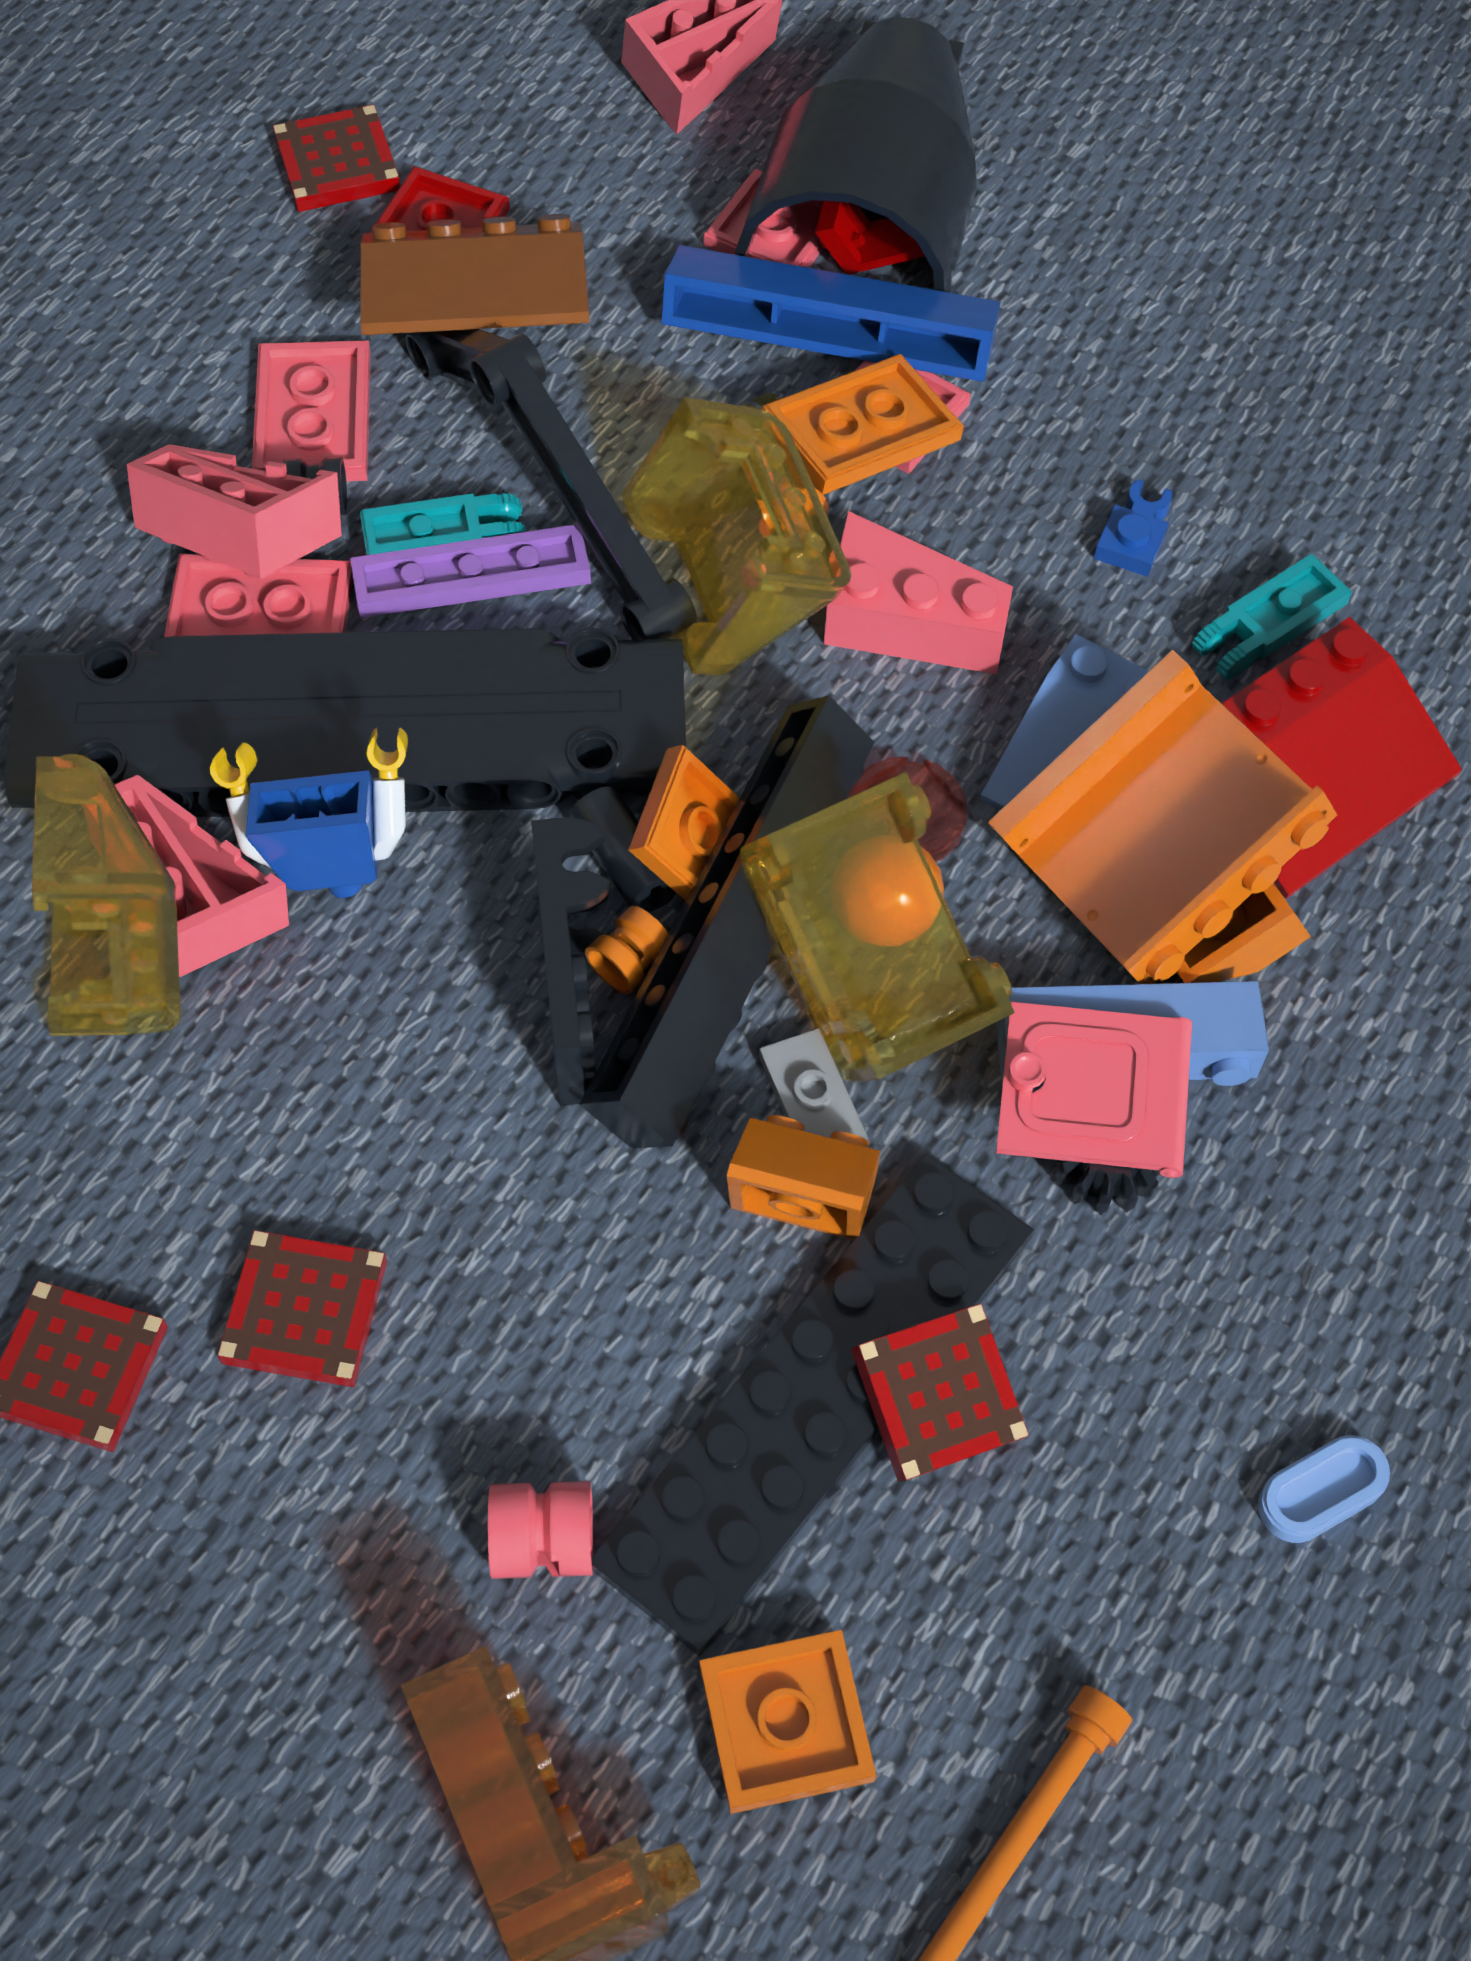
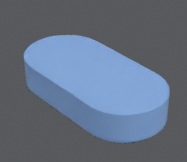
[1258,1435,1390,1543]

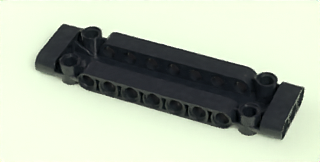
[5,628,686,817]

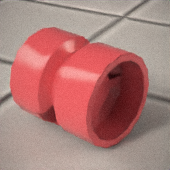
[488,1481,593,1579]

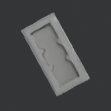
[759,1028,868,1140]

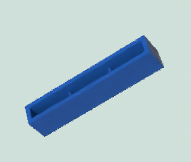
[661,245,1001,382]

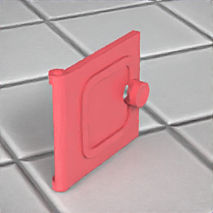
[996,1002,1192,1178]

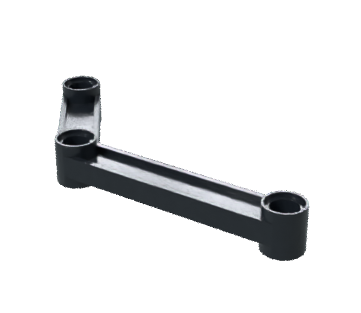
[405,329,697,640]

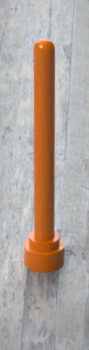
[918,1685,1133,1961]

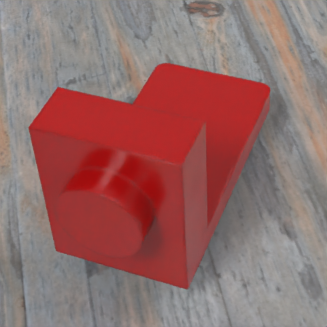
[815,201,925,275]

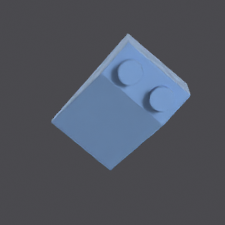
[980,634,1149,810]

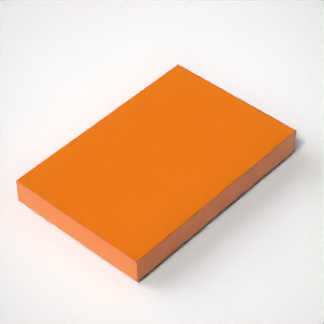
[760,354,964,495]

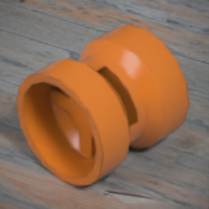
[585,906,668,995]

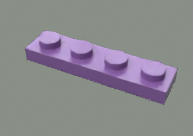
[350,524,591,618]

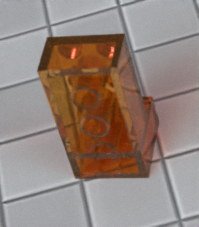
[401,1646,700,1961]

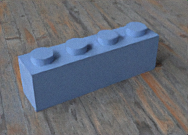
[995,981,1269,1091]

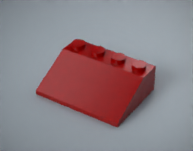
[1222,616,1462,899]

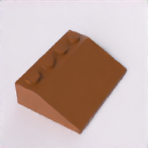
[360,214,590,335]

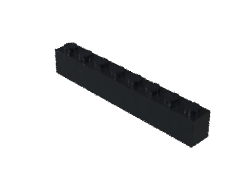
[579,695,875,1149]

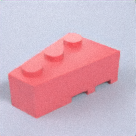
[621,0,782,134]
[126,444,342,579]
[824,511,1013,674]
[80,775,289,979]

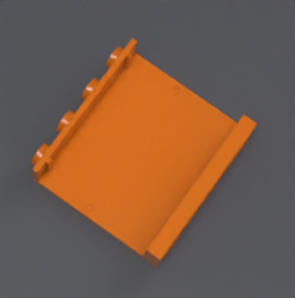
[988,650,1337,984]

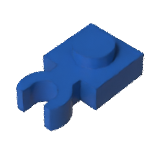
[1094,479,1172,577]

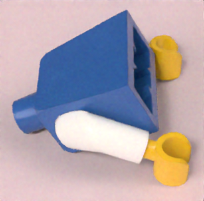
[210,728,408,898]

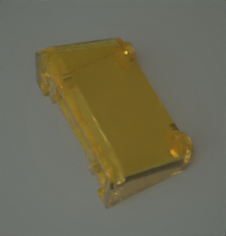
[621,397,851,675]
[32,754,181,1036]
[740,772,1015,1082]

